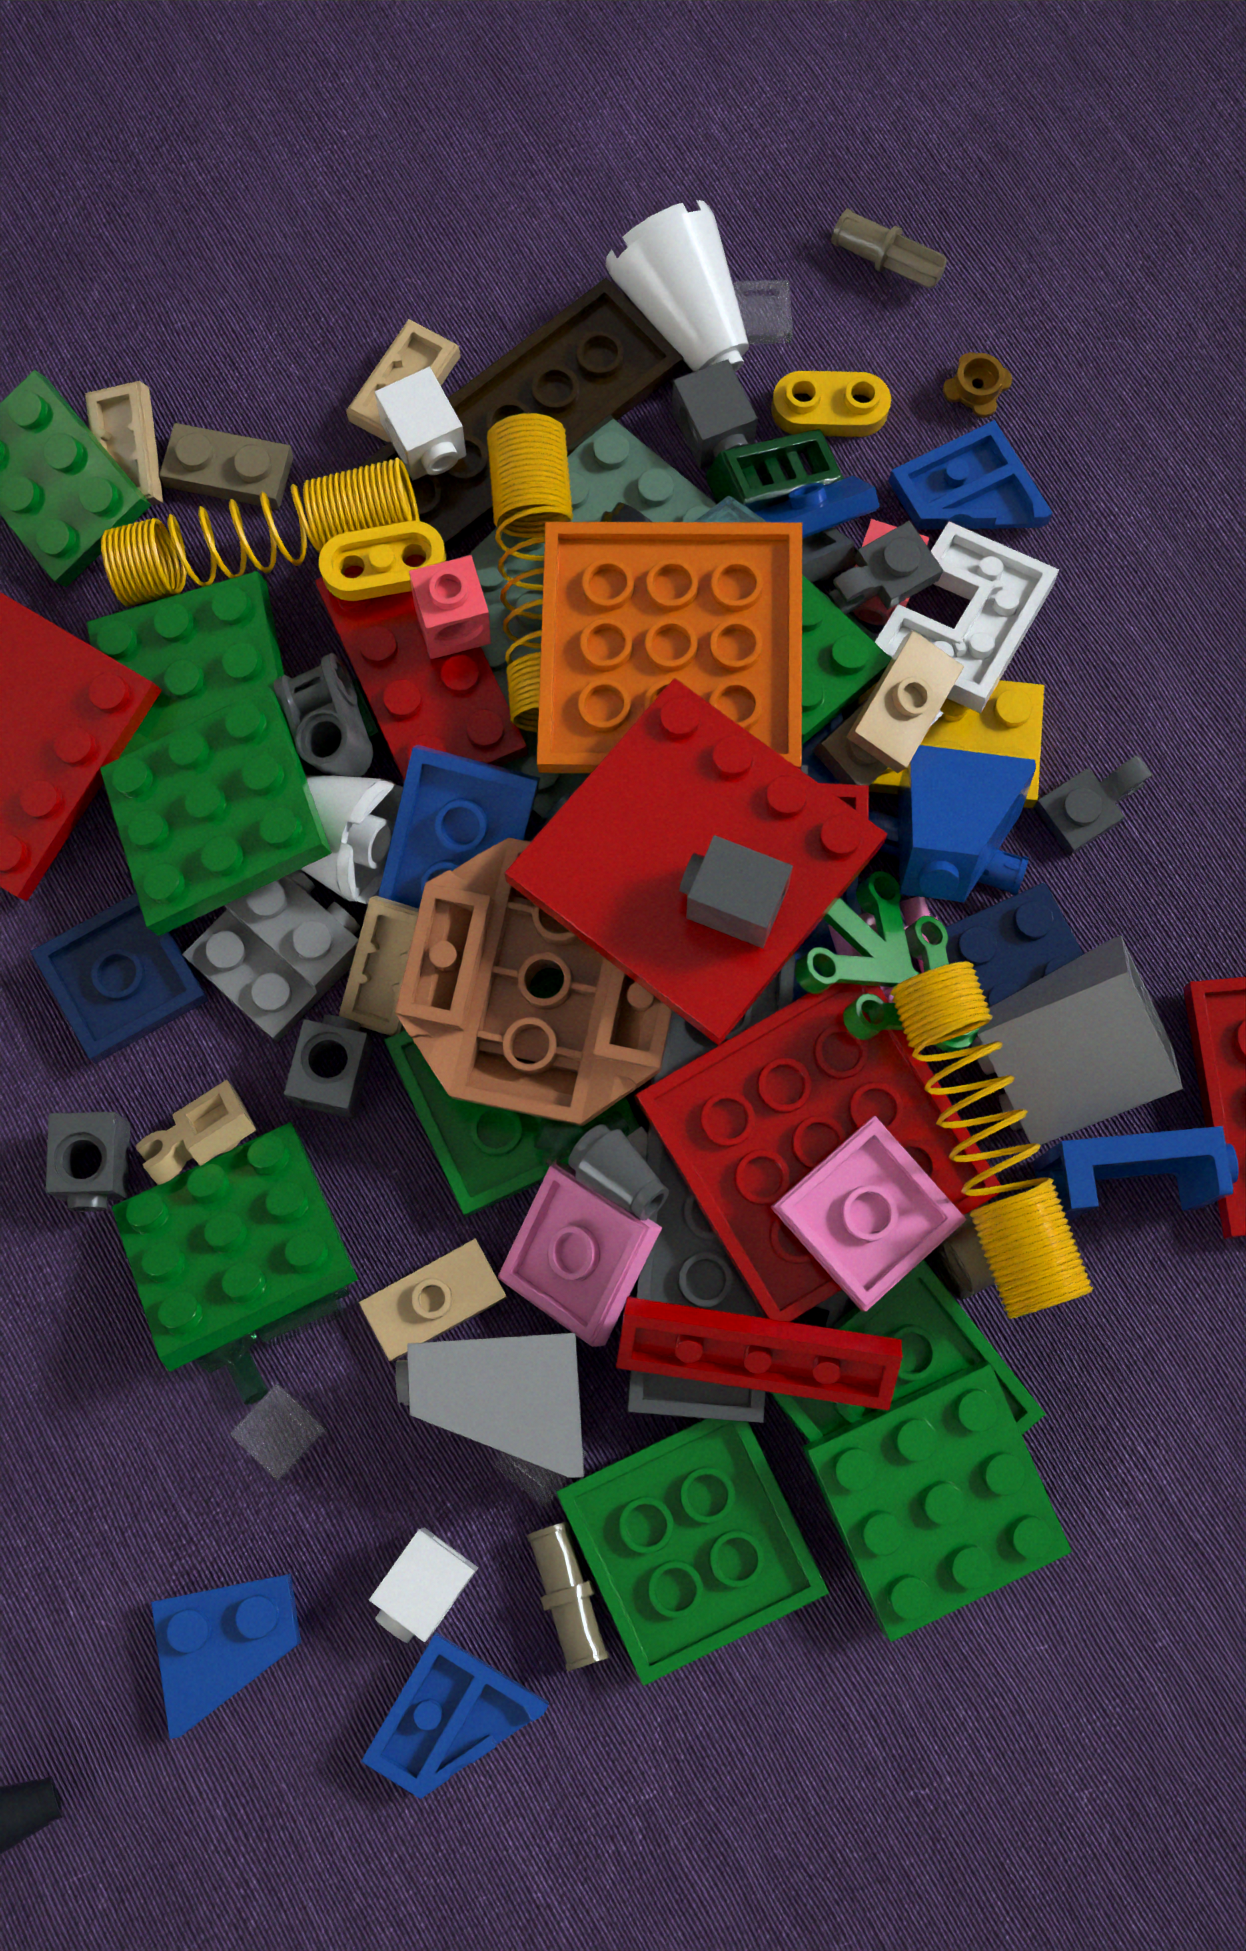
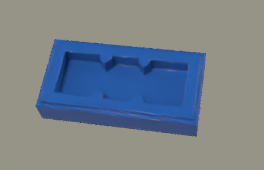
[745,476,880,538]

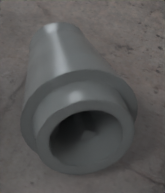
[569,1124,669,1221]

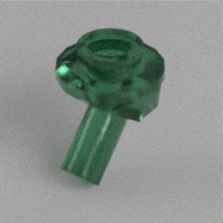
[534,1111,630,1167]
[193,1330,269,1405]

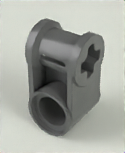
[274,652,373,777]

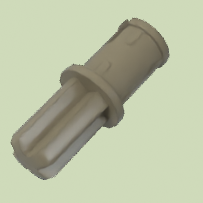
[831,208,947,289]

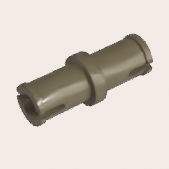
[527,1522,609,1672]

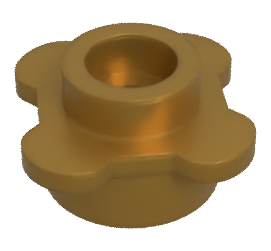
[943,352,1012,418]

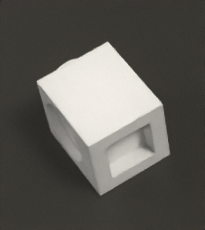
[375,366,466,481]
[369,1527,478,1643]

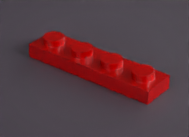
[616,1297,902,1410]

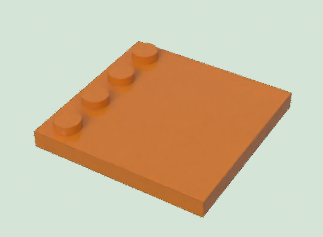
[537,522,802,773]

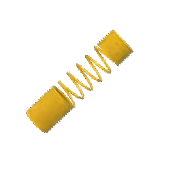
[487,413,573,732]
[101,458,420,607]
[890,961,1094,1319]

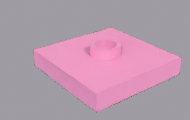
[771,1116,967,1312]
[497,1162,662,1347]

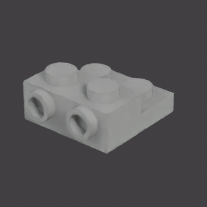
[182,869,361,1043]

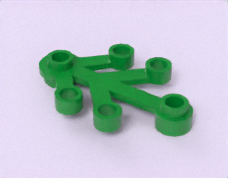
[794,871,980,1052]

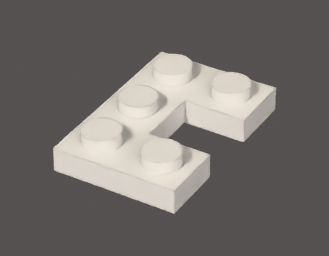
[875,522,1059,713]

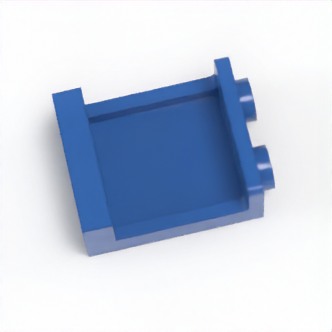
[1033,1126,1239,1222]

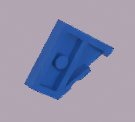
[888,420,1053,530]
[151,1573,301,1739]
[361,1632,549,1799]

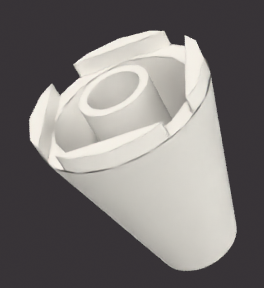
[606,201,749,372]
[300,774,403,904]

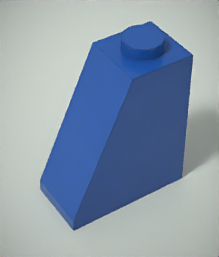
[898,745,1036,902]

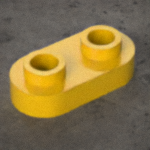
[771,371,891,437]
[319,521,446,601]

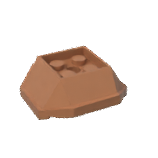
[395,838,674,1126]

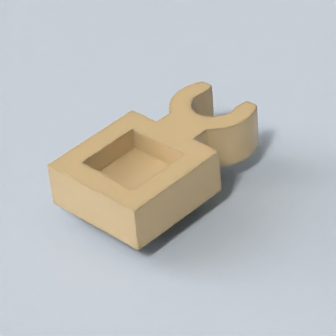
[136,1080,256,1185]

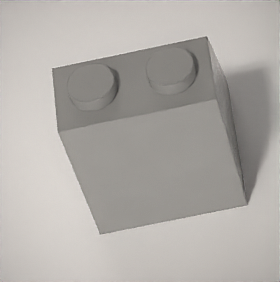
[972,935,1183,1145]
[396,1333,584,1478]

